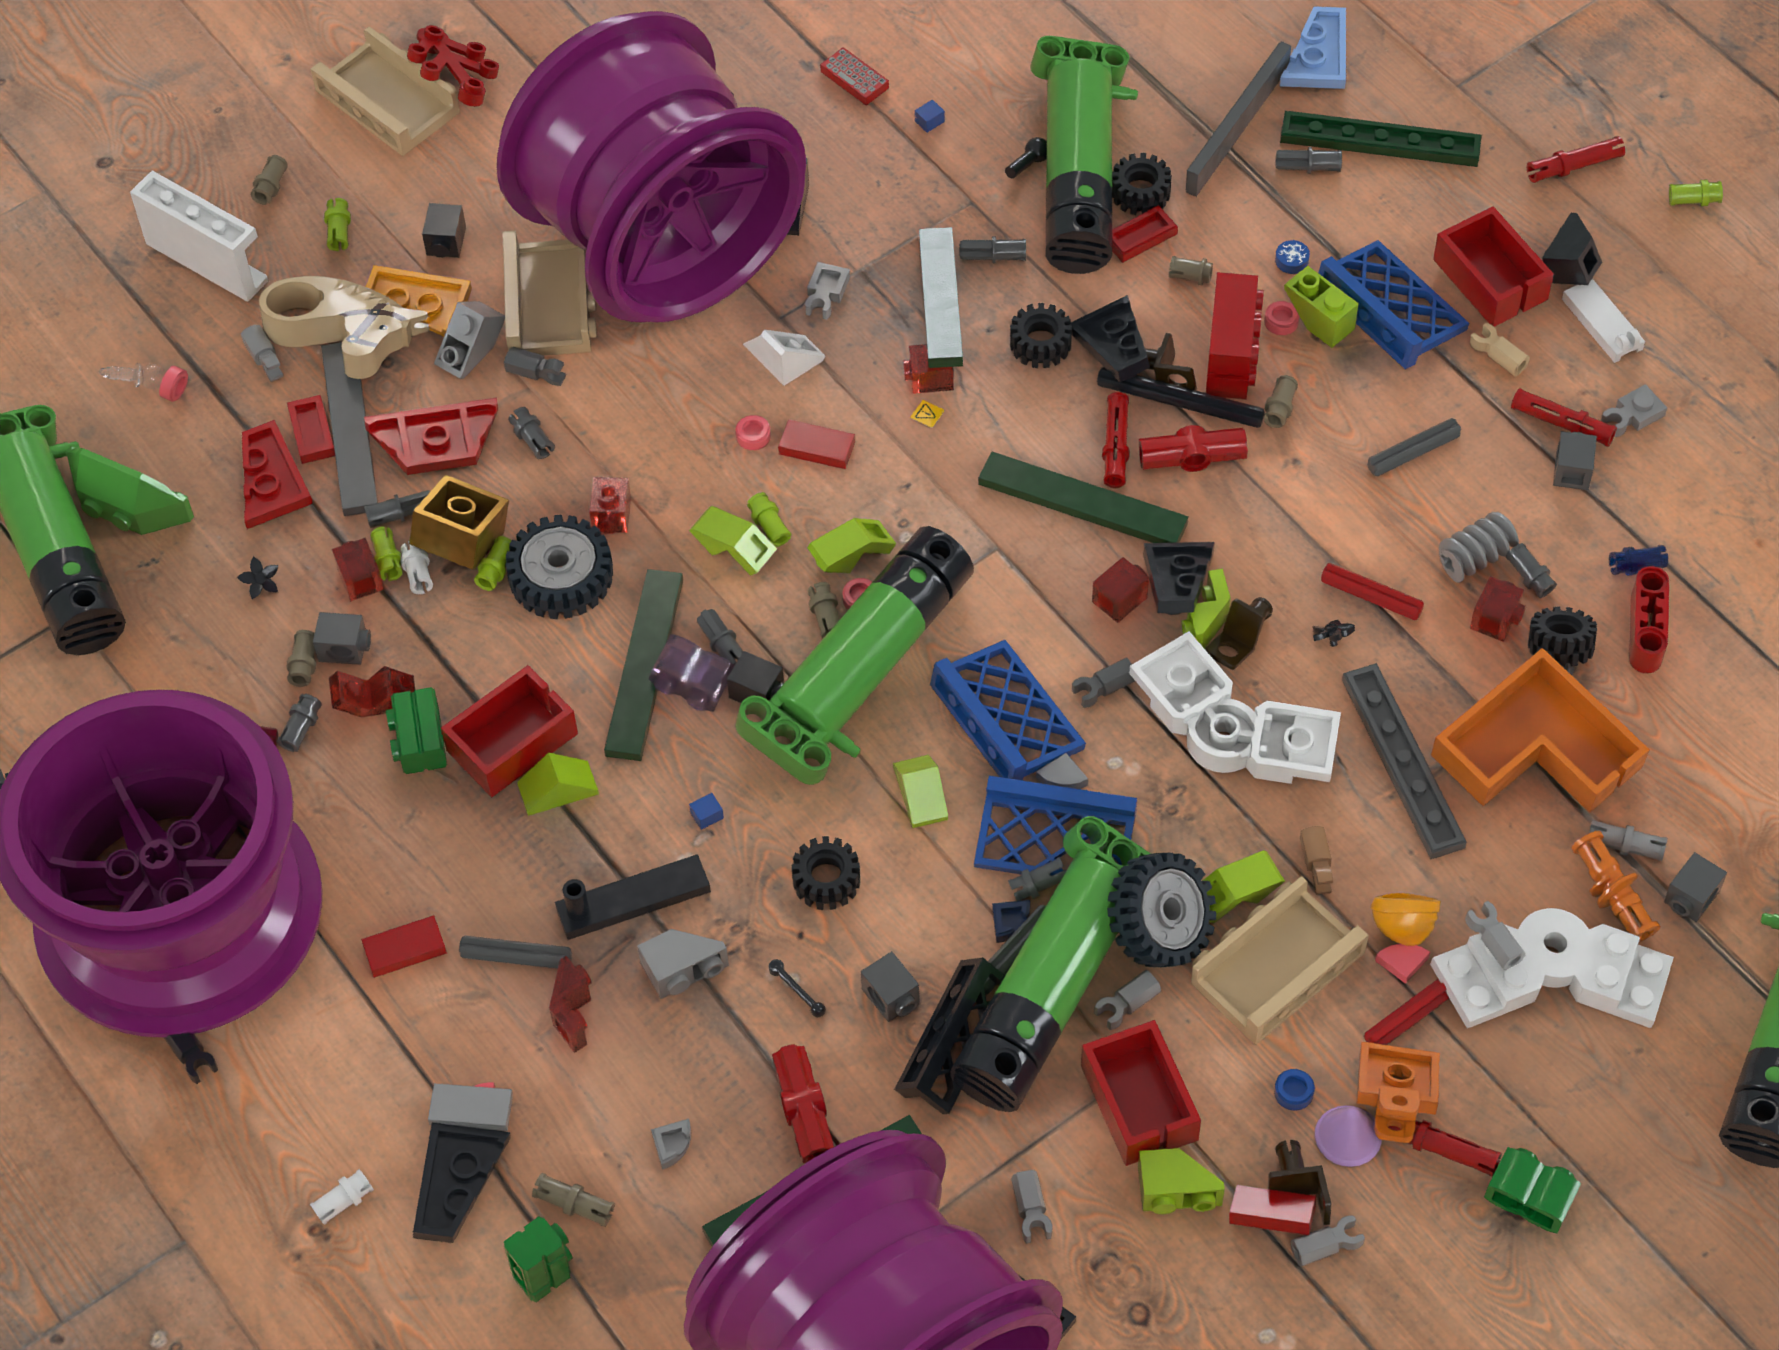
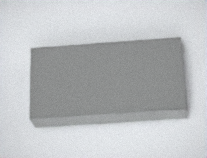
[428,1083,513,1131]

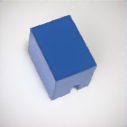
[915,100,945,133]
[689,793,724,830]

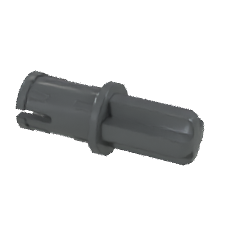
[1275,147,1342,174]
[959,236,1026,263]
[364,490,430,528]
[697,609,743,673]

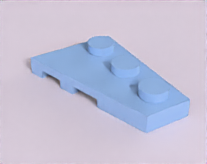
[1280,7,1346,89]

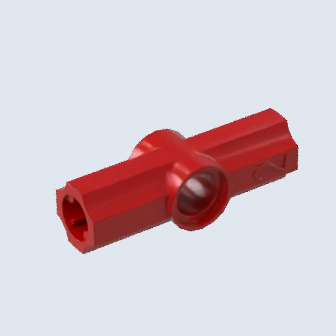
[1139,425,1248,472]
[772,1044,834,1163]

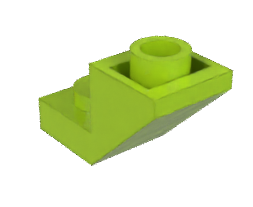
[689,506,777,576]
[807,518,896,573]
[1182,569,1231,649]
[1202,850,1285,923]

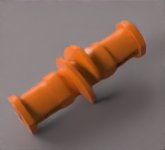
[1571,831,1661,943]

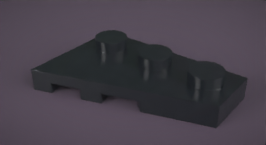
[1071,295,1150,382]
[1143,542,1215,615]
[413,1122,510,1243]

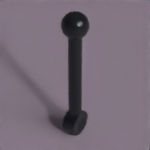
[768,959,826,1017]

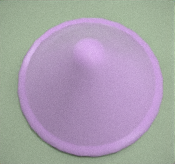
[1315,1105,1382,1167]

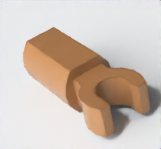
[1300,826,1333,895]

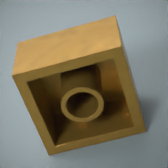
[409,474,509,570]

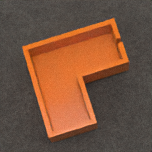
[1431,648,1650,813]

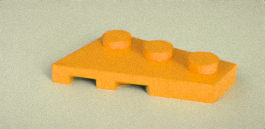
[365,265,472,337]

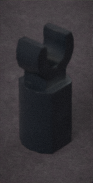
[164,1033,218,1084]

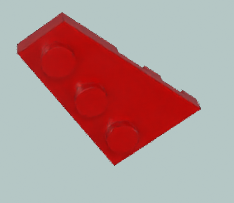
[242,420,313,529]

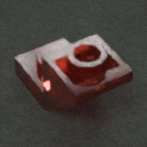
[329,666,415,718]
[549,956,592,1053]

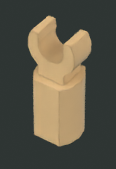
[1470,323,1530,377]

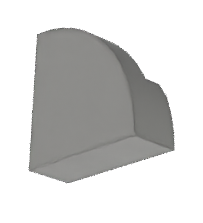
[1036,753,1088,789]
[651,1119,691,1170]

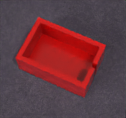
[1433,206,1554,327]
[1206,272,1264,400]
[441,665,578,798]
[1081,1020,1201,1166]

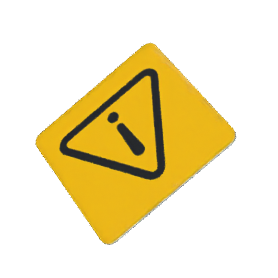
[910,400,944,428]

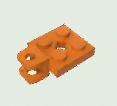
[1357,1042,1440,1143]

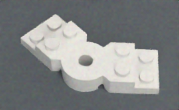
[1129,631,1341,784]
[1430,908,1674,1029]

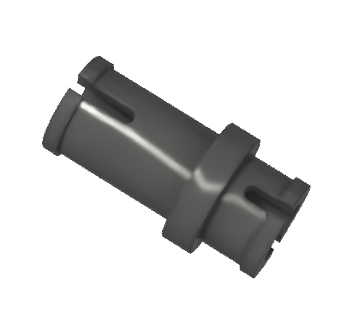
[508,407,555,459]
[1506,543,1557,598]
[277,694,322,752]
[1008,857,1066,901]

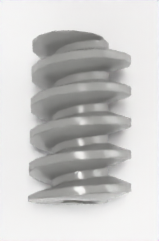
[1439,512,1519,583]

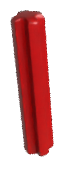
[1321,563,1424,620]
[1363,979,1450,1045]

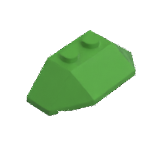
[66,447,194,535]

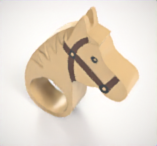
[259,276,429,379]

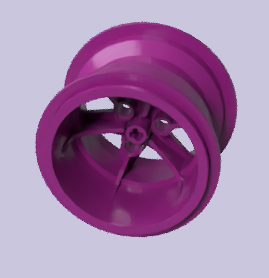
[496,11,806,323]
[0,690,323,1038]
[684,1130,1063,1350]

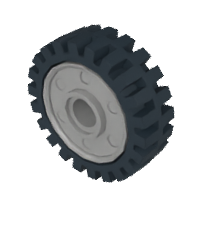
[506,515,613,619]
[1107,852,1216,967]

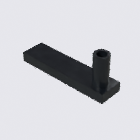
[555,854,711,940]

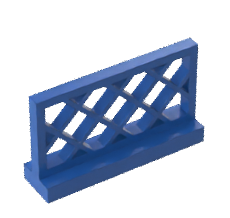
[1318,240,1469,370]
[930,640,1086,781]
[974,776,1137,876]

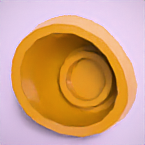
[1370,893,1441,946]

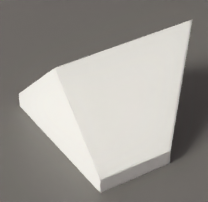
[743,330,826,386]

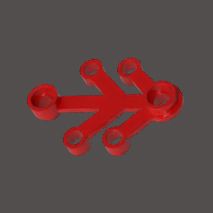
[407,25,499,107]

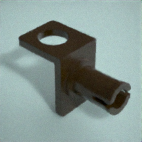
[1145,333,1197,390]
[1205,597,1273,670]
[1268,1140,1331,1225]

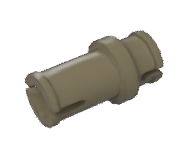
[251,155,288,205]
[1264,375,1298,428]
[807,582,840,638]
[286,630,316,687]

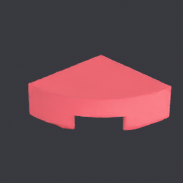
[1375,944,1430,984]

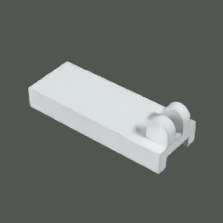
[1562,279,1645,363]

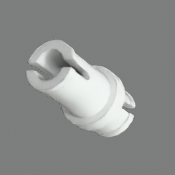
[400,541,433,594]
[310,1169,374,1225]

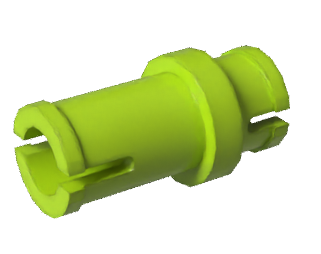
[1669,179,1723,207]
[324,198,351,251]
[747,492,792,547]
[370,527,403,581]
[474,536,512,591]

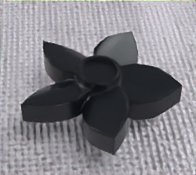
[237,556,279,599]
[1313,620,1355,647]

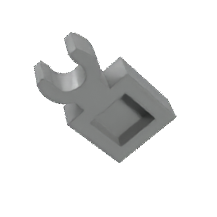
[805,262,850,320]
[1601,384,1667,437]

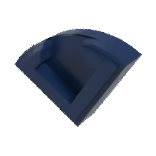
[992,900,1030,943]

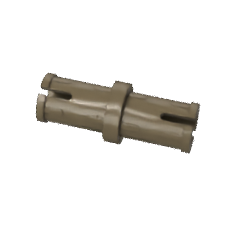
[532,1173,615,1227]

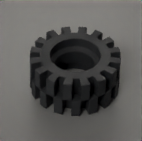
[1112,153,1172,216]
[1010,303,1072,368]
[1528,606,1597,667]
[792,836,860,910]

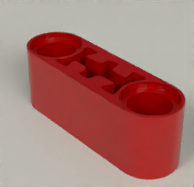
[1629,566,1669,673]

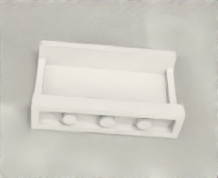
[130,170,268,302]

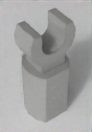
[241,325,283,382]
[1465,901,1526,970]
[1094,970,1161,1030]
[1011,1170,1052,1244]
[1291,1216,1365,1267]

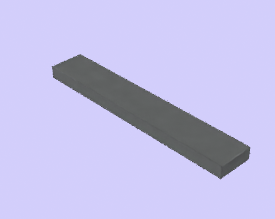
[1186,41,1291,197]
[321,342,378,516]
[1342,663,1467,859]

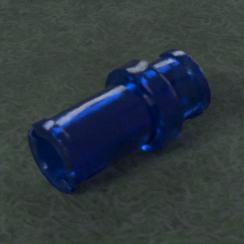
[1608,545,1668,576]

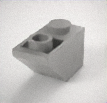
[434,301,505,379]
[637,929,729,999]

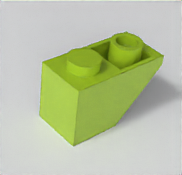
[1284,266,1359,348]
[1138,1148,1225,1214]

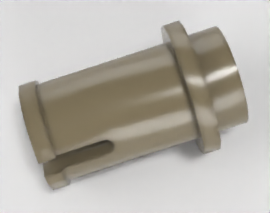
[1169,256,1213,285]

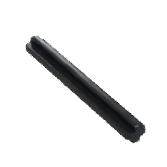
[1097,367,1265,428]

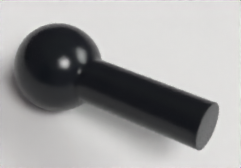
[1005,137,1047,179]

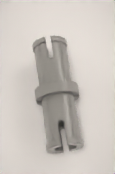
[1587,820,1668,861]

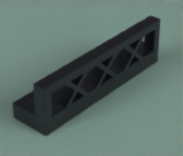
[894,957,1005,1114]

